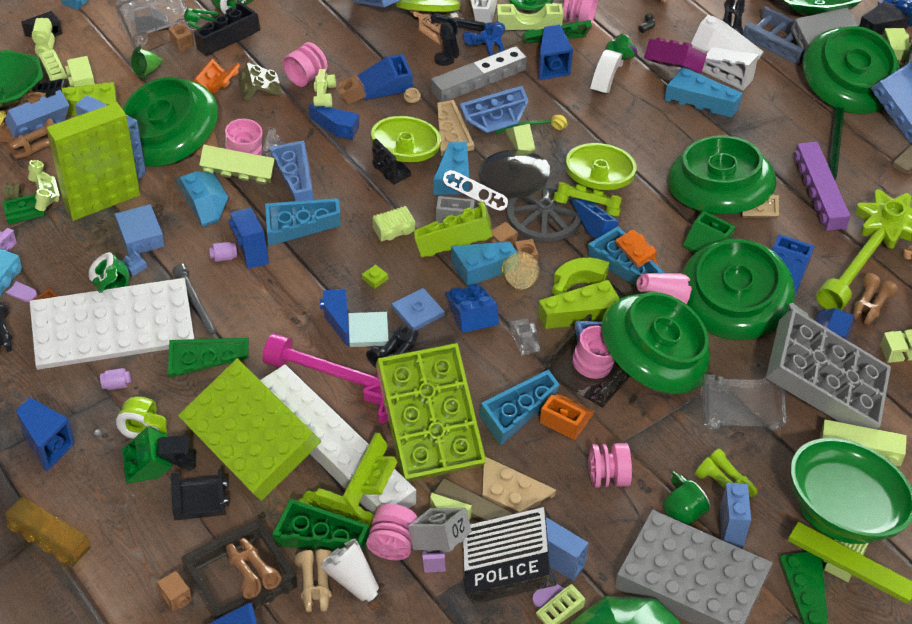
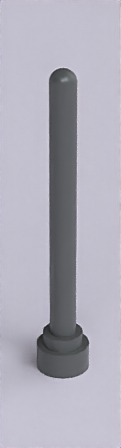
[172,264,215,335]

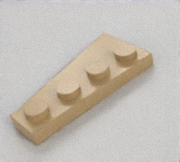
[437,100,474,156]

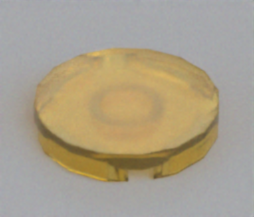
[502,252,539,289]

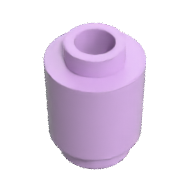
[209,242,237,262]
[100,368,131,391]

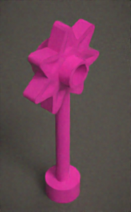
[262,333,388,423]

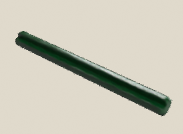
[828,107,844,180]

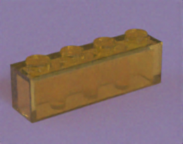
[5,496,91,567]

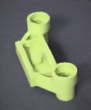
[314,69,336,108]
[28,160,60,211]

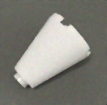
[321,539,379,602]

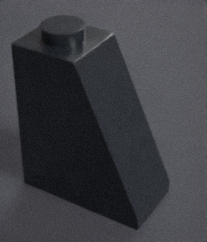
[859,1,911,35]

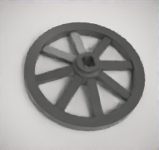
[507,183,582,242]

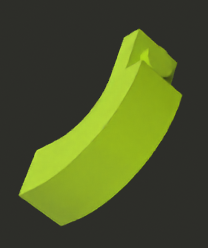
[552,258,610,296]

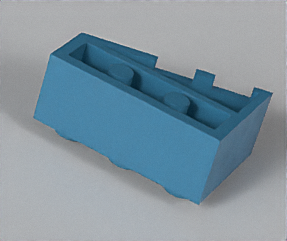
[433,142,469,195]
[451,242,518,286]

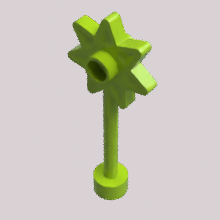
[816,189,912,311]

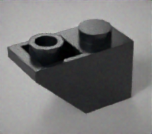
[21,11,62,37]

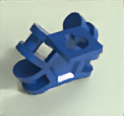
[462,22,505,56]

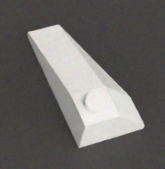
[691,15,764,61]

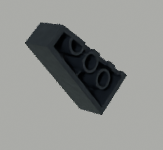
[194,1,260,56]

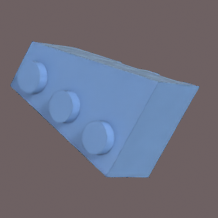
[5,90,69,137]

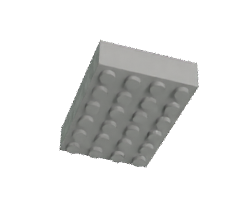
[766,308,891,429]
[615,510,773,624]

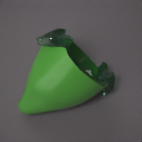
[131,45,163,80]

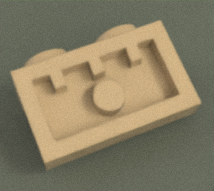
[742,194,779,218]

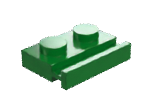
[2,194,45,225]

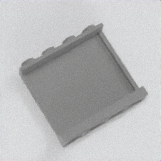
[791,8,857,53]

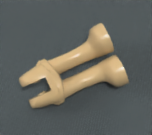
[295,549,332,613]

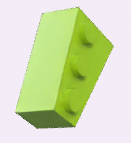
[62,82,117,116]

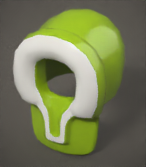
[116,396,168,439]

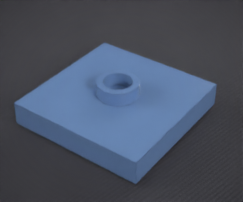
[392,288,445,330]

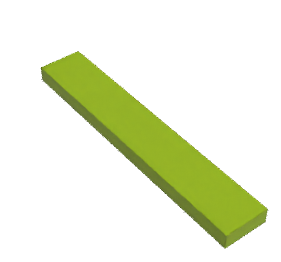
[788,522,912,604]

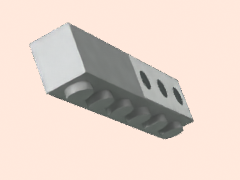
[431,46,527,102]

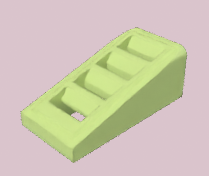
[38,50,67,81]
[536,584,585,624]

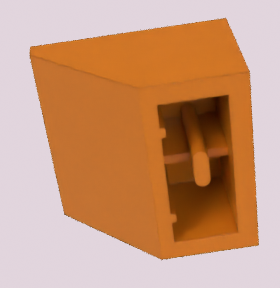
[540,394,595,440]

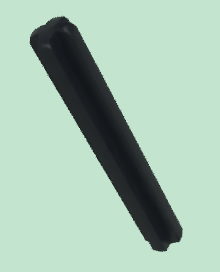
[431,13,486,31]

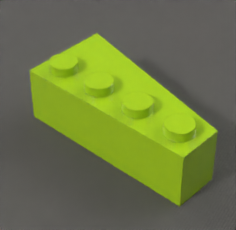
[414,201,493,257]
[538,280,620,329]

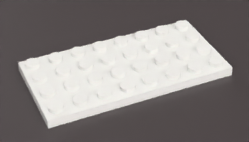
[30,278,194,370]

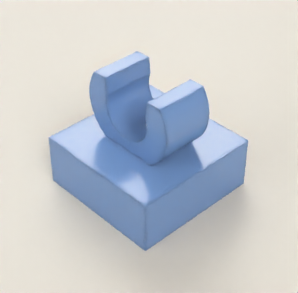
[122,251,148,277]

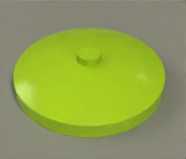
[395,0,460,12]
[371,116,441,162]
[565,143,637,190]

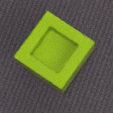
[362,264,388,289]

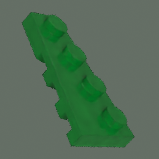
[521,20,592,44]
[168,338,249,378]
[779,552,828,624]

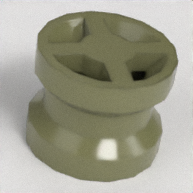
[3,183,23,201]

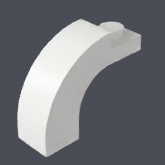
[590,50,624,93]

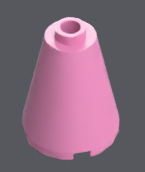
[636,273,691,304]

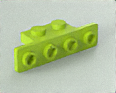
[343,433,397,510]

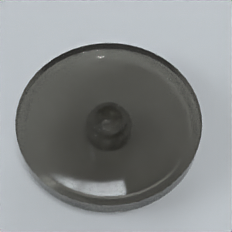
[479,150,550,198]

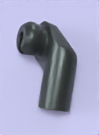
[639,13,655,33]

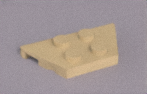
[482,457,556,514]

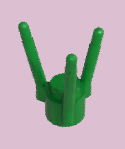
[184,8,218,29]

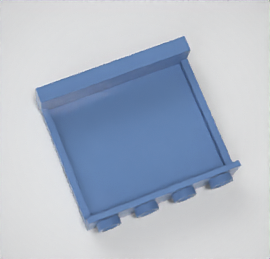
[871,61,912,144]

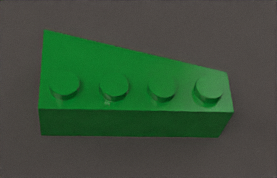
[272,498,370,554]

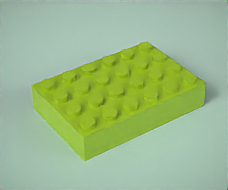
[46,102,140,221]
[375,343,486,482]
[178,358,321,501]

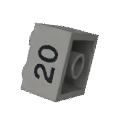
[408,508,472,553]

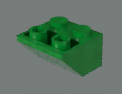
[683,211,736,253]
[122,427,172,484]

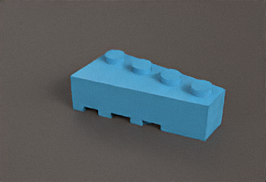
[665,67,743,118]

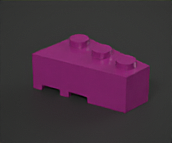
[644,38,707,74]

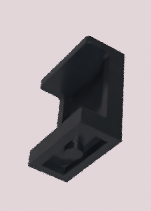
[171,469,229,521]

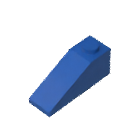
[309,103,359,140]
[572,199,619,240]
[319,289,350,345]

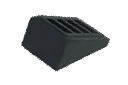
[32,79,68,98]

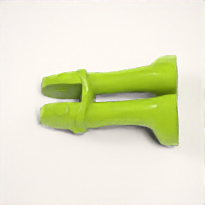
[695,449,758,497]

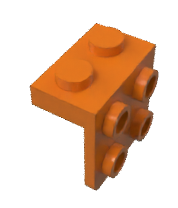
[192,59,241,94]
[615,229,658,268]

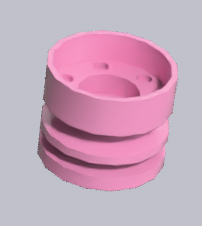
[562,0,598,23]
[283,42,328,87]
[225,119,263,156]
[572,326,615,379]
[588,443,632,488]
[366,504,418,560]

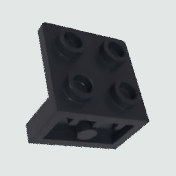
[372,138,411,185]

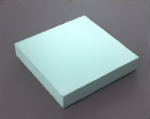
[348,312,388,347]

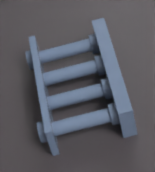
[743,6,804,65]

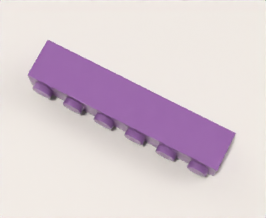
[793,142,850,231]

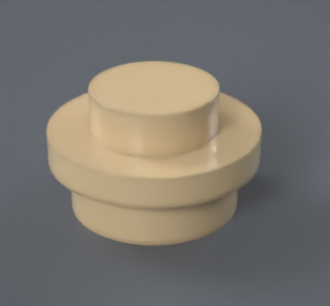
[404,88,421,103]

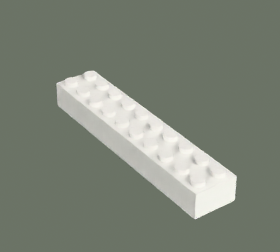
[260,365,416,514]

